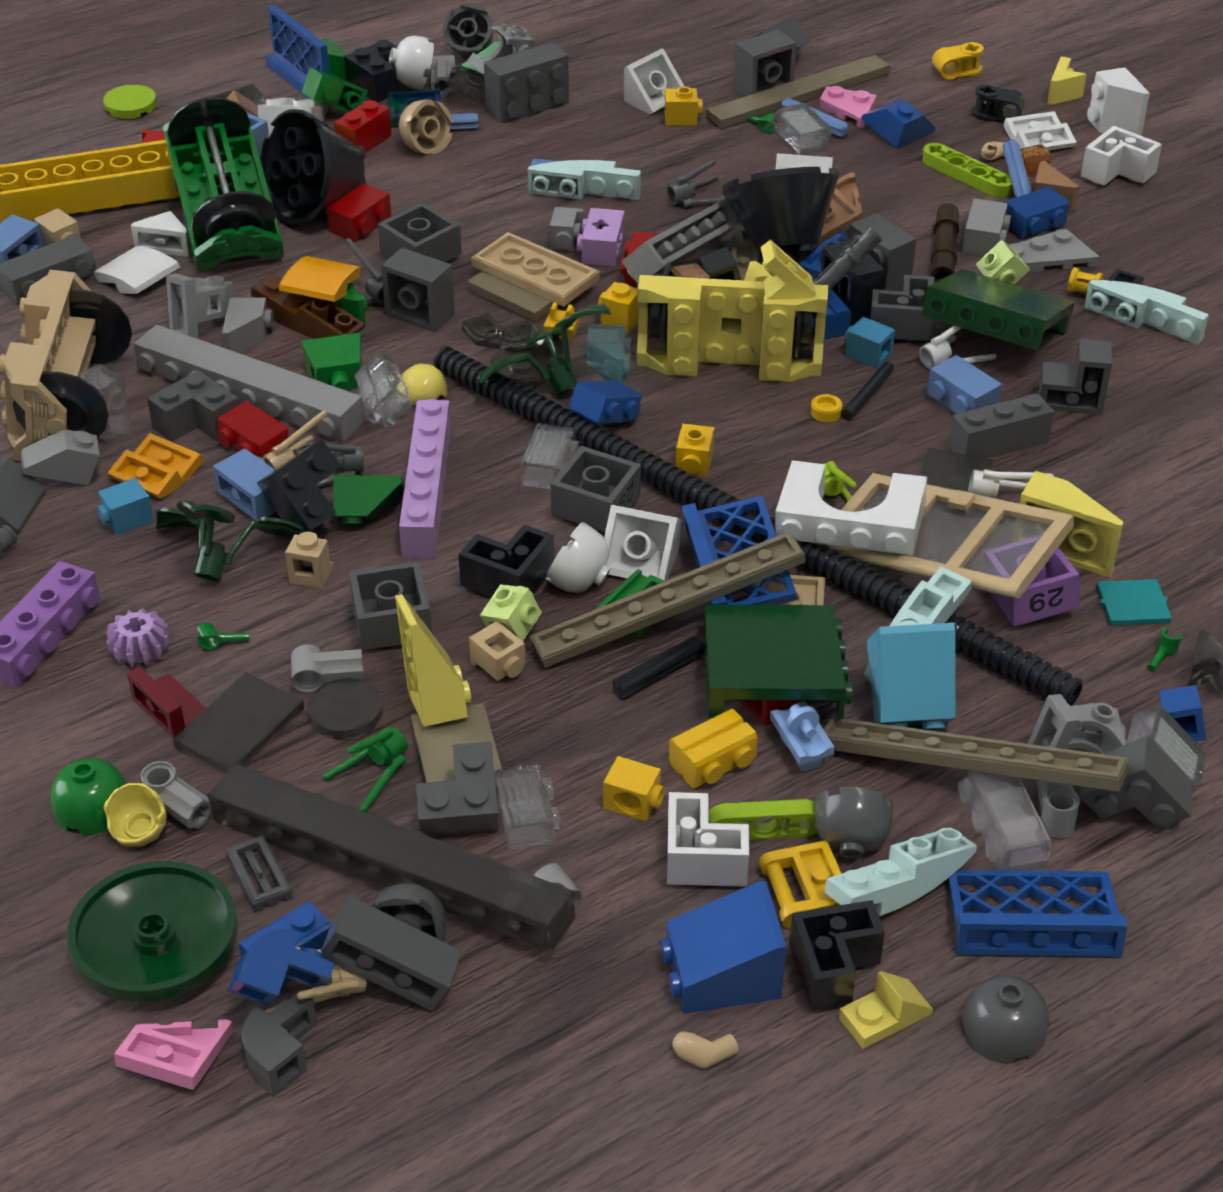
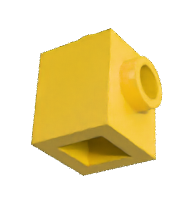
[664,86,703,126]
[598,282,638,335]
[675,423,714,477]

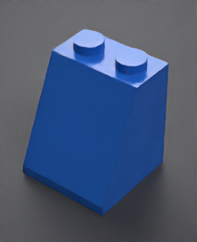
[660,881,786,1014]

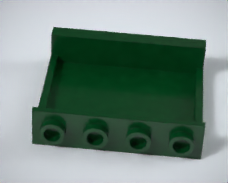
[921,269,1075,351]
[704,604,852,719]

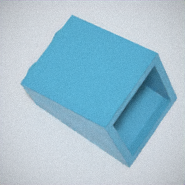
[866,623,956,731]

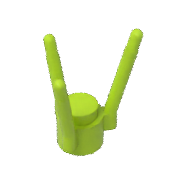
[824,461,864,511]

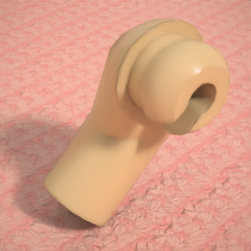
[981,141,1020,161]
[672,1031,739,1069]

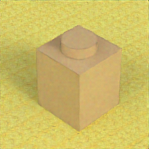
[34,208,81,246]

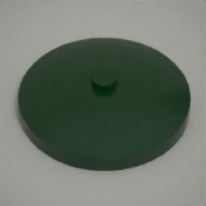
[67,861,238,1002]

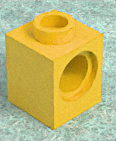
[603,756,665,821]

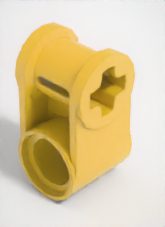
[932,42,984,80]

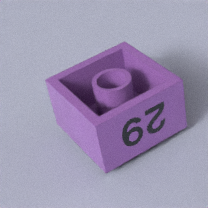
[984,538,1080,627]

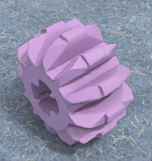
[107,608,169,668]

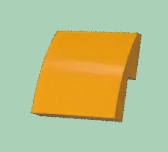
[279,256,361,302]
[107,433,204,499]

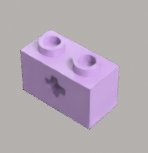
[577,208,624,266]

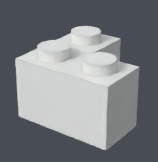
[1081,126,1162,186]
[667,792,749,886]

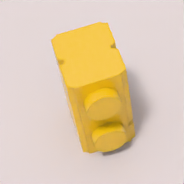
[669,708,758,789]

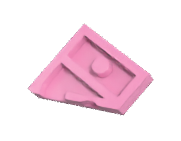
[819,86,877,128]
[114,1020,233,1090]

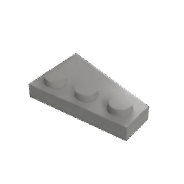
[1009,228,1100,272]

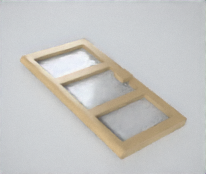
[821,473,1074,599]

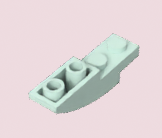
[528,160,641,200]
[1084,280,1209,345]
[863,566,972,682]
[824,827,977,916]

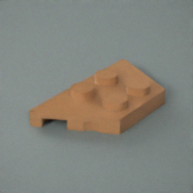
[817,171,863,247]

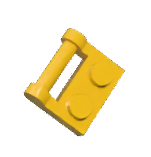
[758,841,841,928]

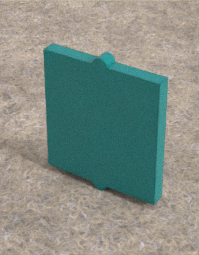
[1096,579,1172,626]

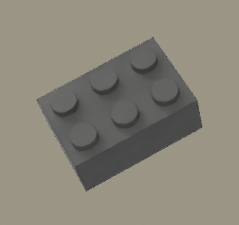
[484,42,569,123]

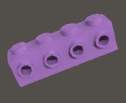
[0,561,100,688]

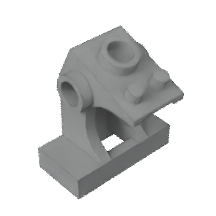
[467,23,535,74]
[166,273,234,338]
[1027,694,1130,754]

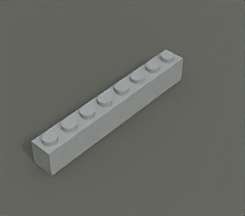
[133,324,364,442]

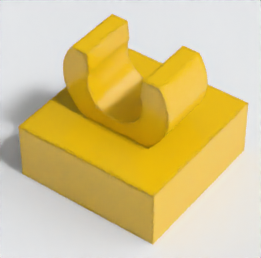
[543,302,580,340]

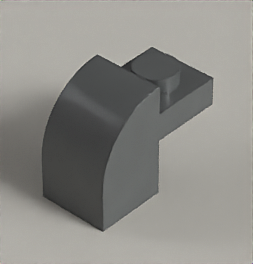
[242,990,317,1097]

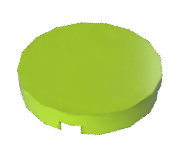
[103,85,157,119]

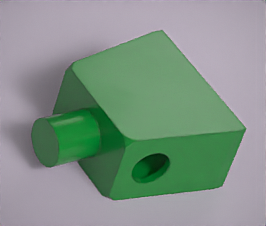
[301,333,363,392]

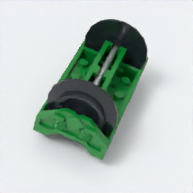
[163,97,284,272]

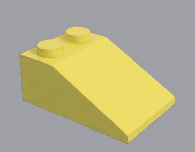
[1012,471,1124,578]
[395,594,471,727]

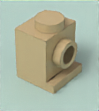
[285,532,333,589]
[469,621,526,681]

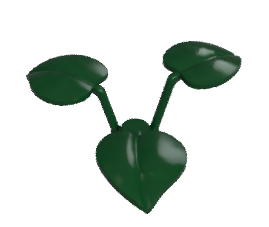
[480,304,611,394]
[156,500,307,581]

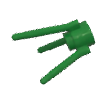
[323,727,408,814]

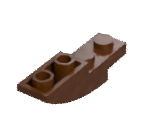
[251,273,365,339]

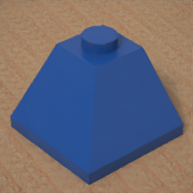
[861,98,936,149]

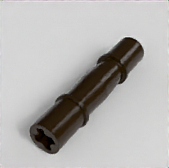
[931,203,960,283]

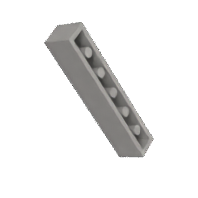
[622,198,741,284]

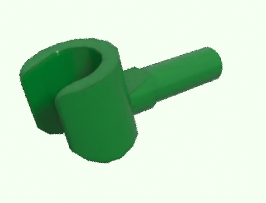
[746,113,776,134]
[197,623,249,651]
[1147,627,1182,672]

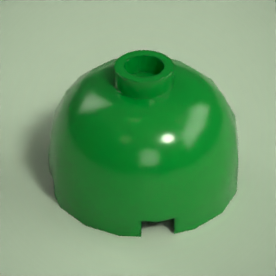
[50,758,127,835]

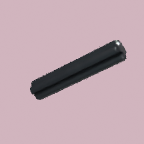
[612,636,704,699]

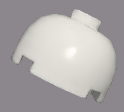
[389,35,434,90]
[546,522,611,593]

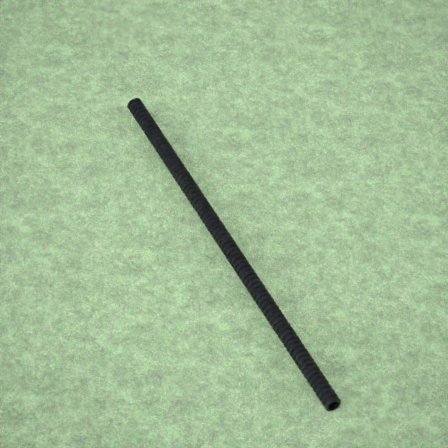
[433,346,1083,706]

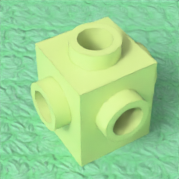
[976,240,1030,284]
[480,584,542,641]

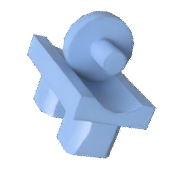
[770,701,834,772]

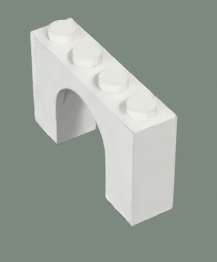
[775,460,927,556]

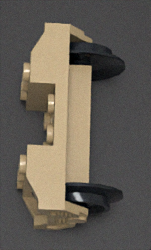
[0,270,133,461]

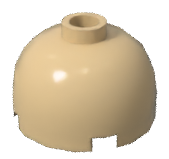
[398,99,453,155]

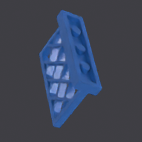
[266,4,330,105]
[682,496,797,605]
[947,870,1128,957]

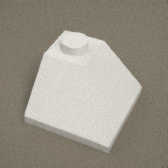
[604,505,684,581]

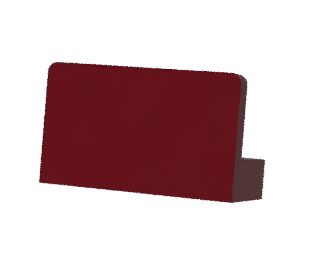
[127,666,210,738]

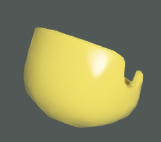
[398,363,448,405]
[104,783,167,847]

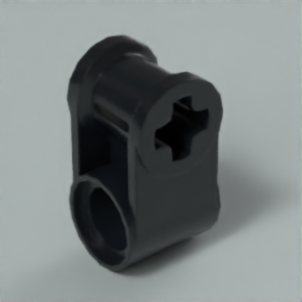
[971,85,1025,122]

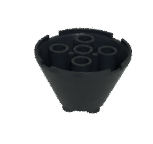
[260,109,366,225]
[722,167,839,258]

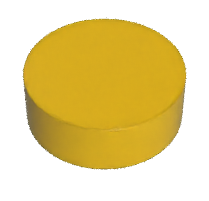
[810,394,843,423]

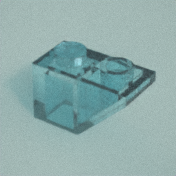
[587,324,631,385]

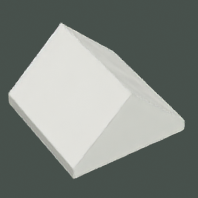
[624,48,684,114]

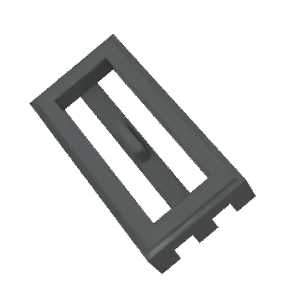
[226,835,293,913]

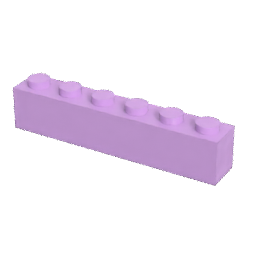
[399,399,451,558]

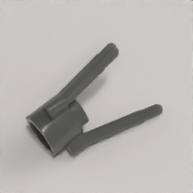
[667,160,724,208]
[346,238,385,305]
[292,441,364,488]

